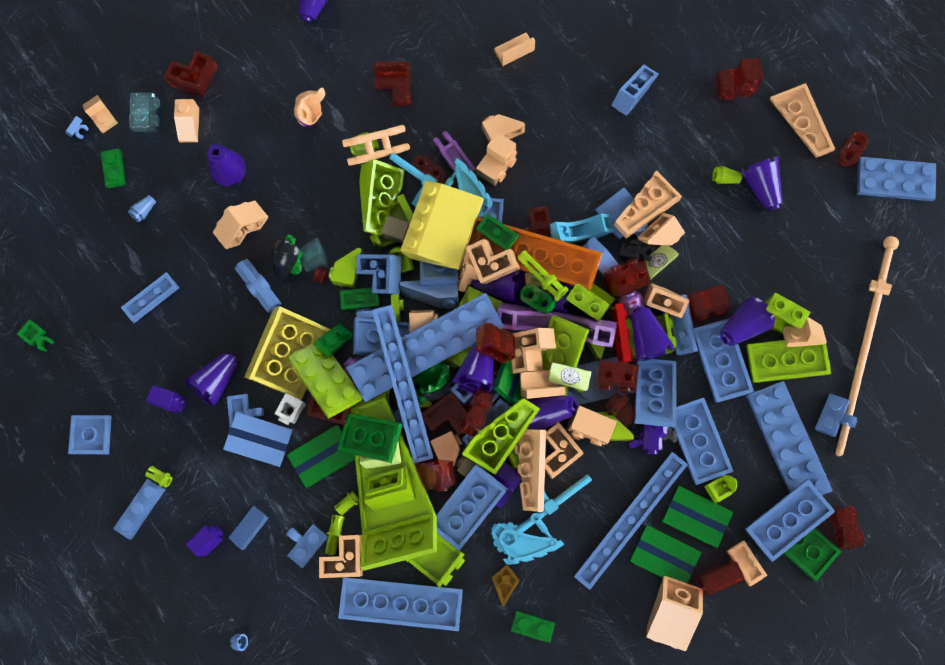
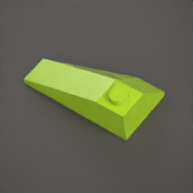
[359,159,404,236]
[462,398,540,474]

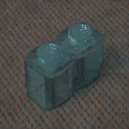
[129,92,160,132]

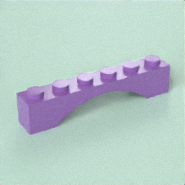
[497,303,617,347]

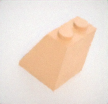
[646,576,703,651]

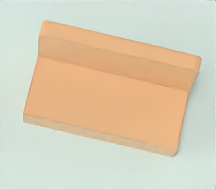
[494,33,535,66]
[520,370,565,399]

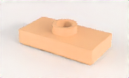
[726,540,767,586]

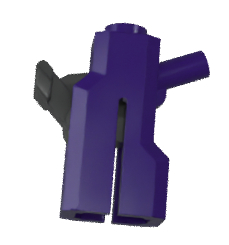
[628,424,677,455]

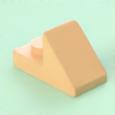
[82,95,118,133]
[457,250,479,292]
[783,318,827,347]

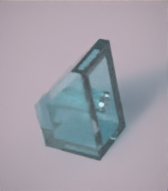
[299,238,329,272]

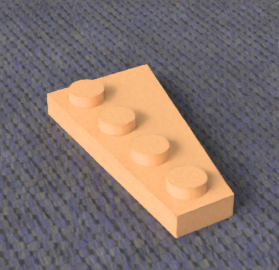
[770,83,835,158]
[614,171,682,239]
[514,429,546,512]

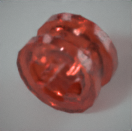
[313,266,328,285]

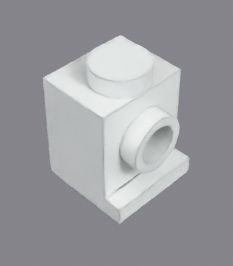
[275,393,306,425]

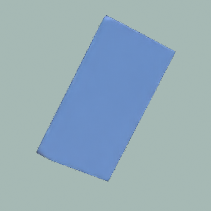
[229,506,269,550]

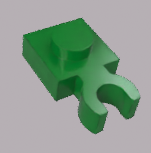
[17,319,54,352]

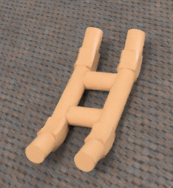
[342,125,410,166]

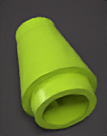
[712,165,742,184]

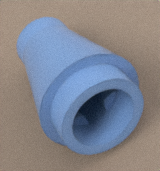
[128,195,156,222]

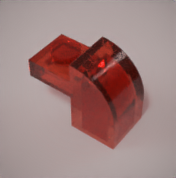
[603,392,635,428]

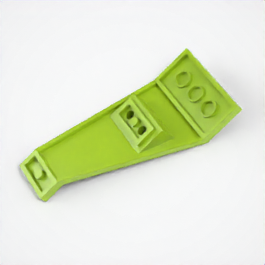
[351,389,437,571]

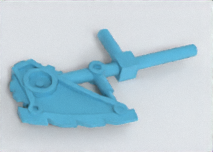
[389,153,493,218]
[491,474,592,565]

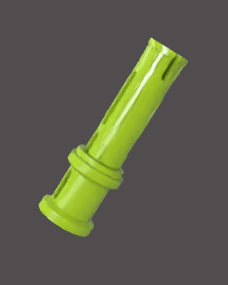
[517,250,569,301]

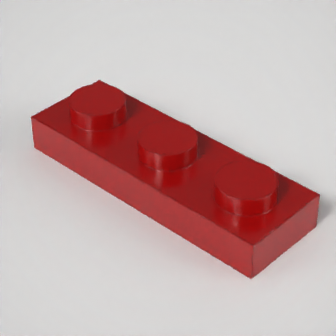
[610,303,633,365]

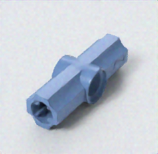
[234,259,282,313]

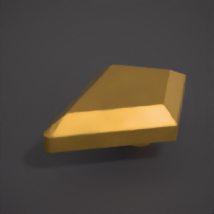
[492,565,520,606]

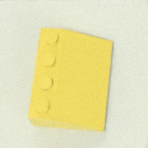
[400,181,484,270]
[244,306,331,400]

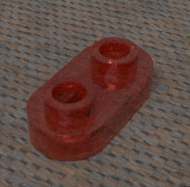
[838,132,869,167]
[412,155,445,184]

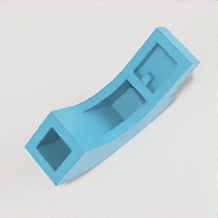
[550,213,614,244]

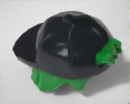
[271,234,304,280]
[417,362,457,405]

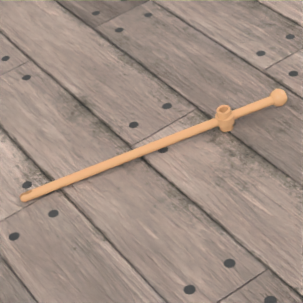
[835,236,899,456]

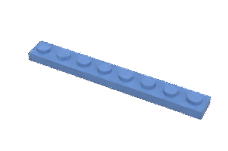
[372,305,433,463]
[573,452,688,590]

